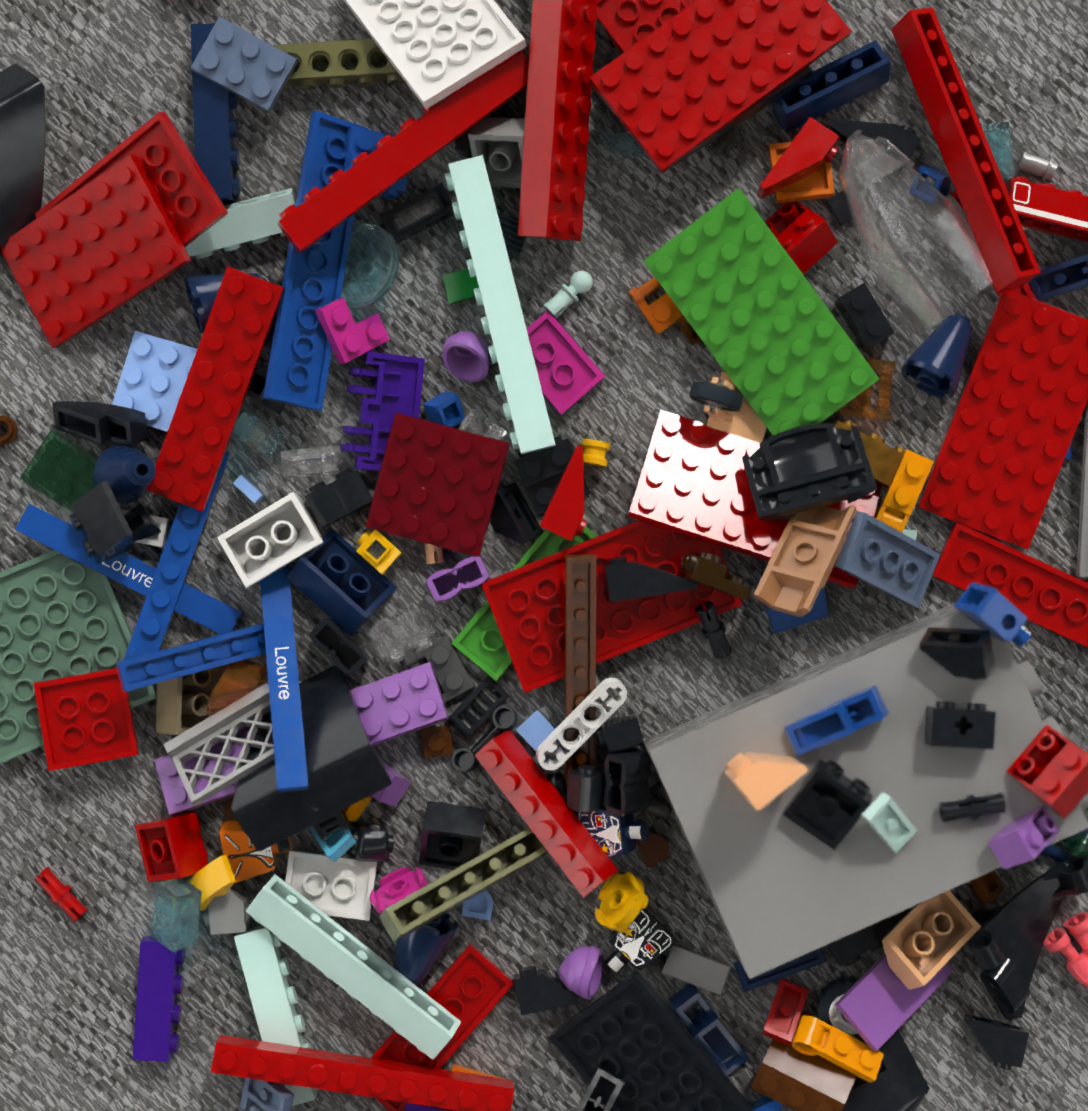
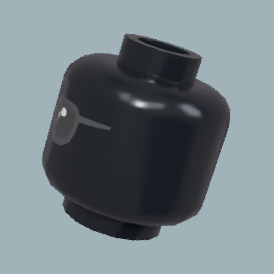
[349,823,394,862]

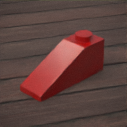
[757,117,839,199]
[539,444,587,541]

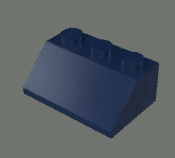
[286,529,397,636]

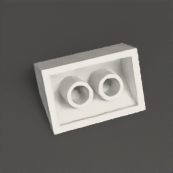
[217,492,324,588]

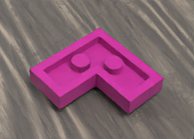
[315,297,390,365]

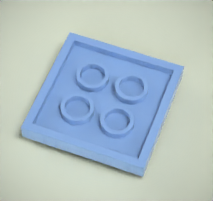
[112,331,197,432]

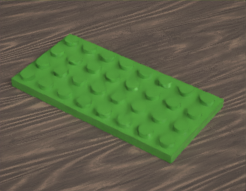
[643,188,879,436]

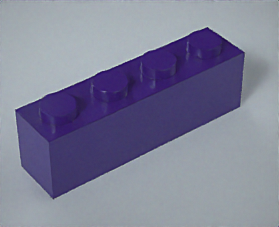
[133,936,186,1062]

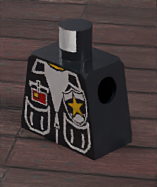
[605,908,677,973]

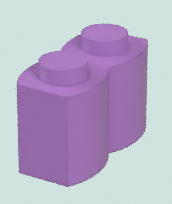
[426,556,490,601]

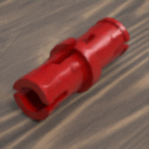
[34,867,88,922]

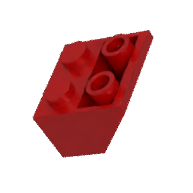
[765,201,838,274]
[1006,724,1088,819]

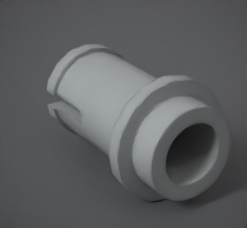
[1018,152,1058,181]

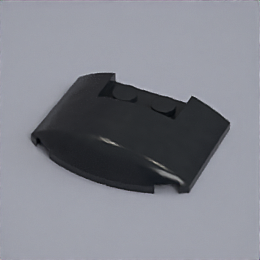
[742,423,877,521]
[842,1030,930,1111]

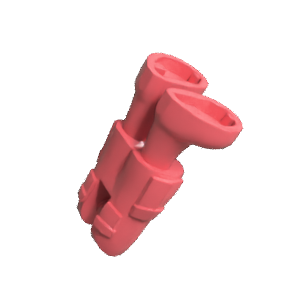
[1043,912,1088,990]

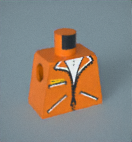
[219,821,292,883]

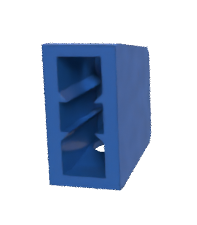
[954,582,1031,647]

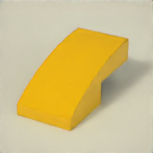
[184,855,236,912]

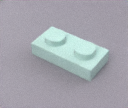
[861,792,917,853]

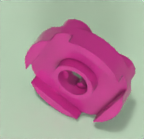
[370,867,429,914]

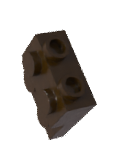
[681,552,752,600]

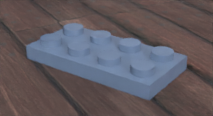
[834,511,941,608]

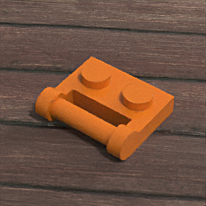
[628,277,683,335]

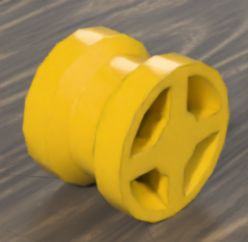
[581,439,611,467]

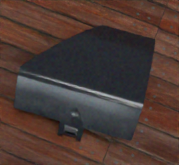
[0,64,45,247]
[231,665,392,851]

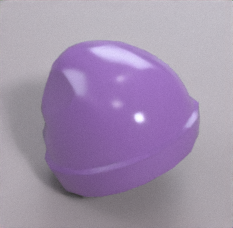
[442,331,491,382]
[558,945,603,1000]

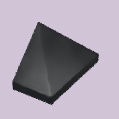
[491,482,543,544]

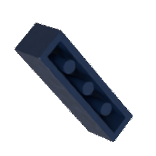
[772,40,891,133]

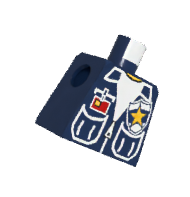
[577,808,648,858]

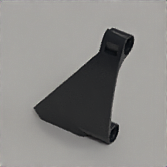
[968,855,1088,1020]

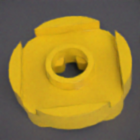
[595,871,649,933]

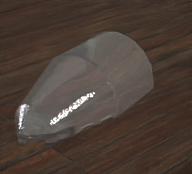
[839,130,993,336]

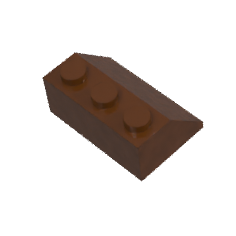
[751,1033,857,1111]

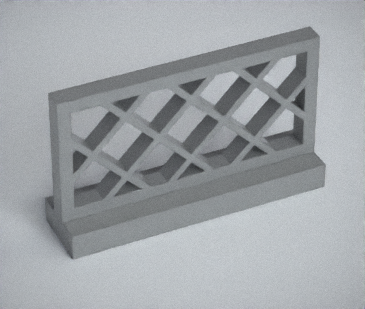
[164,683,275,806]

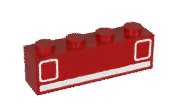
[1005,176,1088,243]

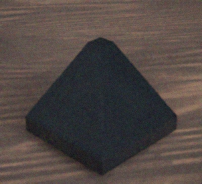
[124,503,161,542]

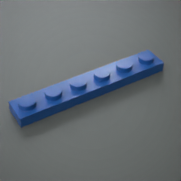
[116,623,296,692]

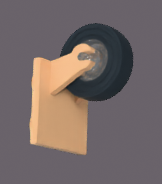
[689,371,767,443]

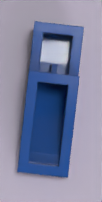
[785,685,889,756]

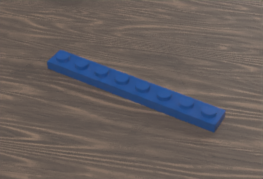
[124,451,230,660]

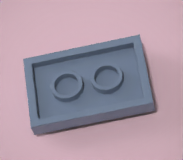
[191,16,298,113]

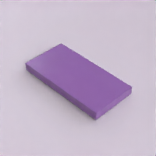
[835,953,953,1051]

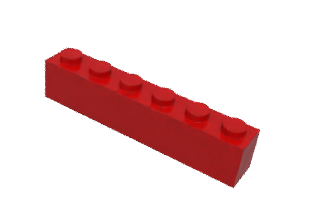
[474,730,619,898]

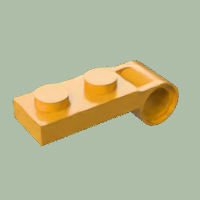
[874,449,934,533]
[791,1015,884,1083]

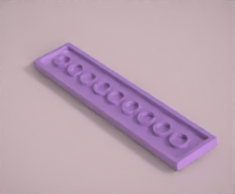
[154,662,449,816]

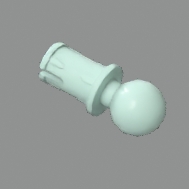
[544,270,593,319]

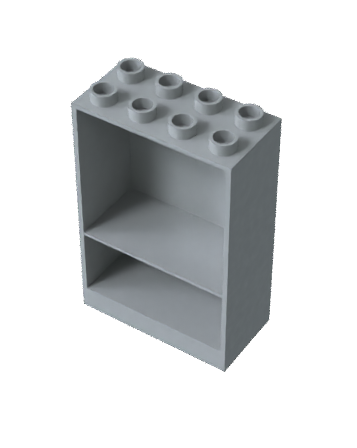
[643,603,1088,979]

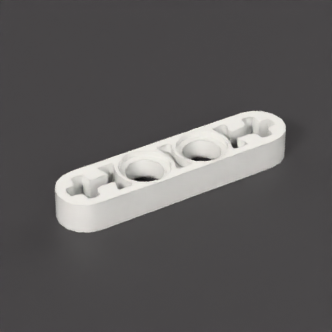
[536,677,627,770]

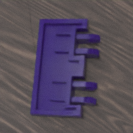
[341,351,425,472]

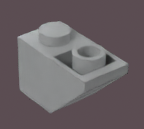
[204,886,250,935]

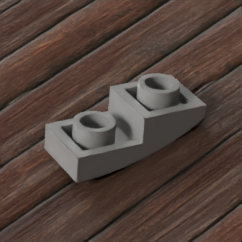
[662,944,731,995]

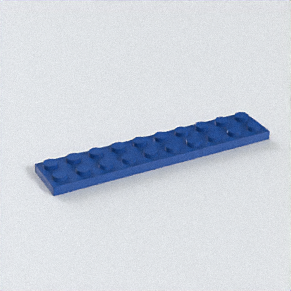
[263,110,369,412]

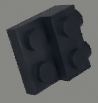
[514,436,590,516]
[783,759,872,850]

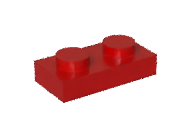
[761,978,809,1046]

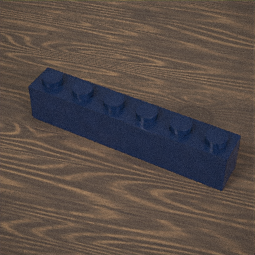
[191,23,241,204]

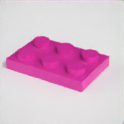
[527,310,605,416]

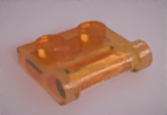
[838,359,896,421]

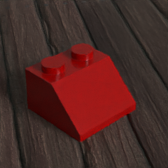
[135,811,208,882]

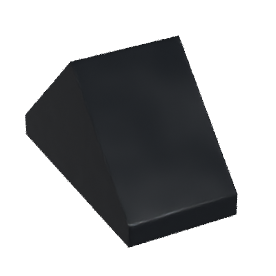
[576,1068,624,1111]

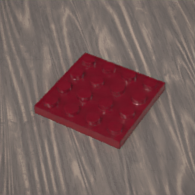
[366,413,510,557]

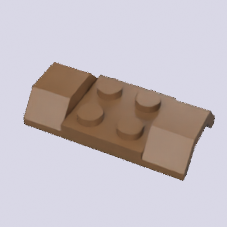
[754,506,857,617]

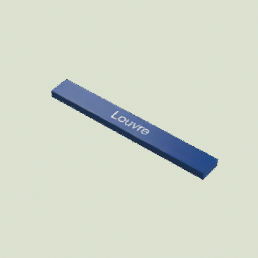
[15,504,242,634]
[260,564,309,792]

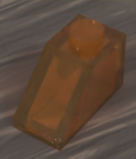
[206,659,268,714]

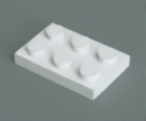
[285,849,378,921]

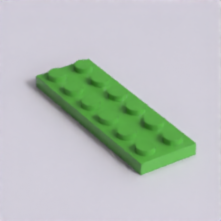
[451,526,597,681]

